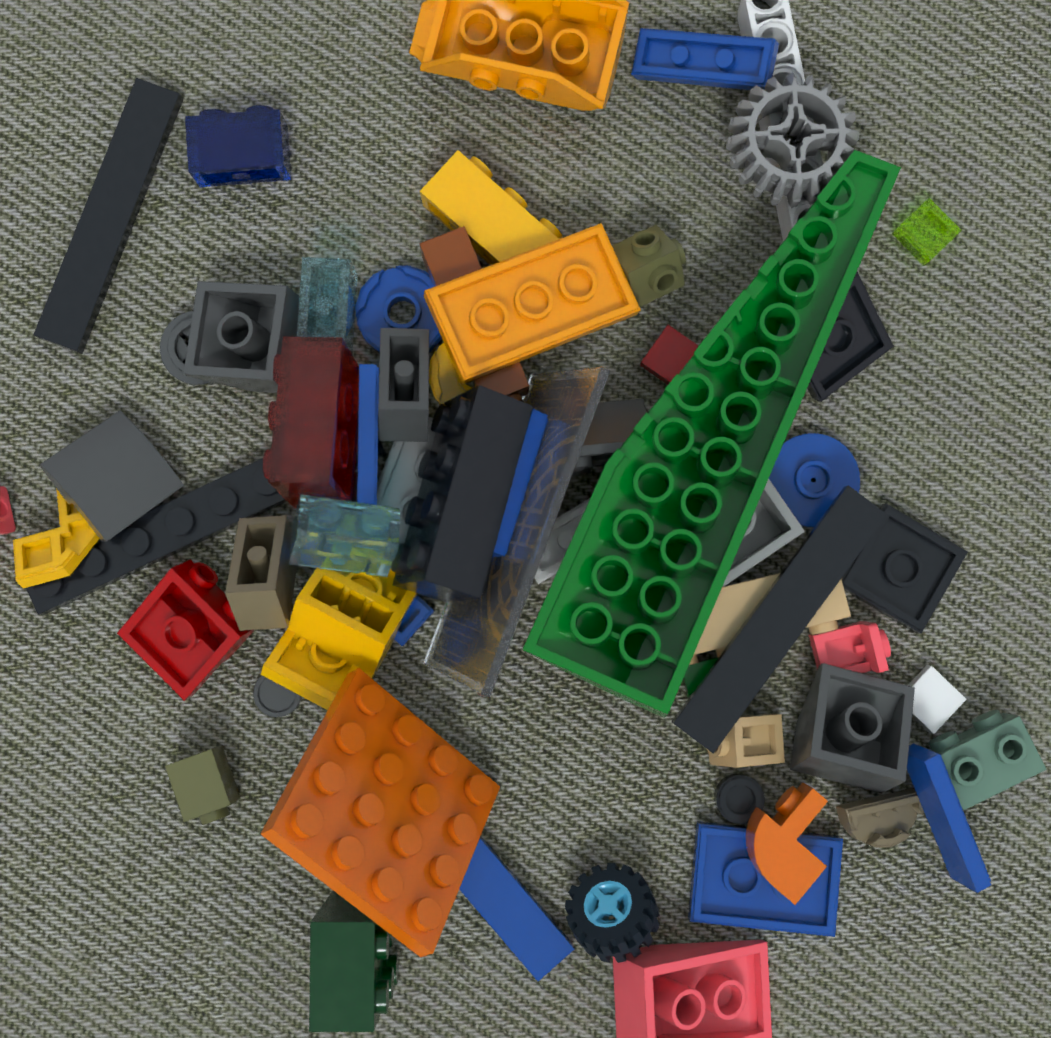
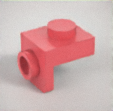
[809,621,891,673]

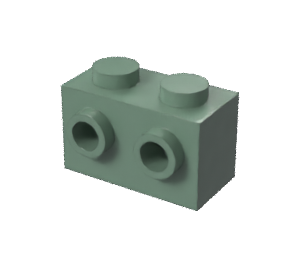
[929,710,1047,811]

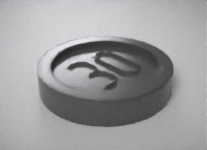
[253,675,302,717]

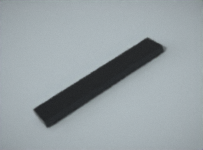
[33,78,183,354]
[672,485,888,754]

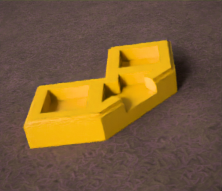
[13,488,99,589]

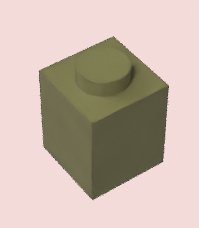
[165,745,241,825]

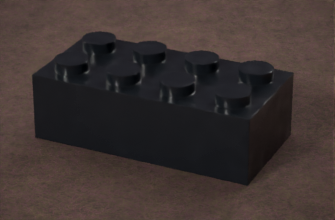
[391,385,533,602]

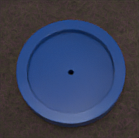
[769,433,860,528]

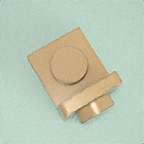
[707,714,785,768]

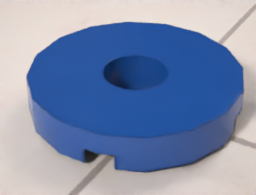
[355,265,442,354]

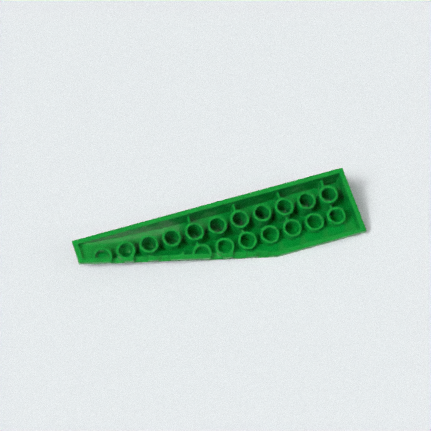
[522,150,901,718]

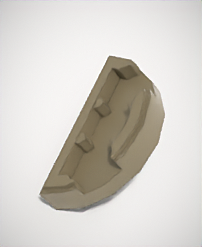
[836,788,924,848]

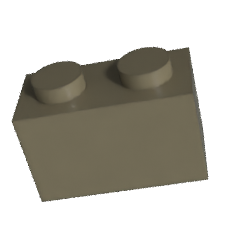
[225,515,299,631]

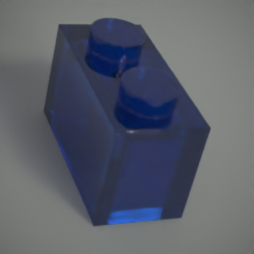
[185,105,292,187]

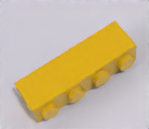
[420,150,563,265]

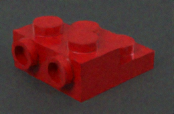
[117,559,254,701]

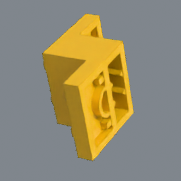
[260,529,418,710]

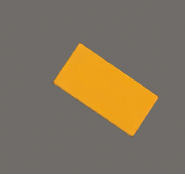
[423,223,641,384]

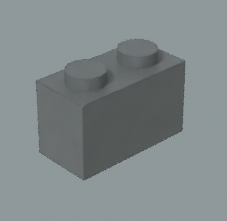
[378,328,429,442]

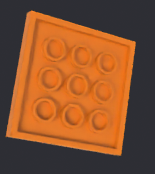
[260,668,500,958]

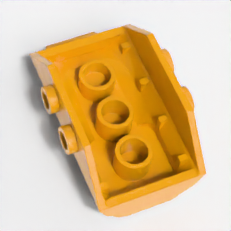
[409,0,629,111]

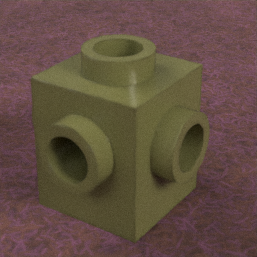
[612,225,686,307]

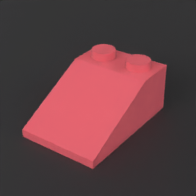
[613,940,772,1038]

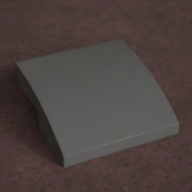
[39,410,184,542]

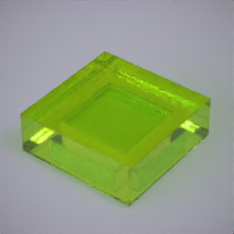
[892,198,962,266]

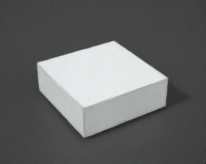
[907,665,966,734]

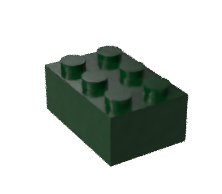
[309,891,399,1032]

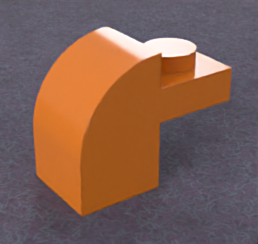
[746,782,828,905]

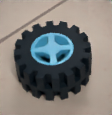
[565,863,660,963]

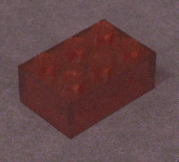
[263,337,359,510]

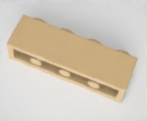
[689,573,851,665]

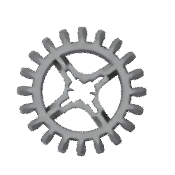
[726,72,860,208]

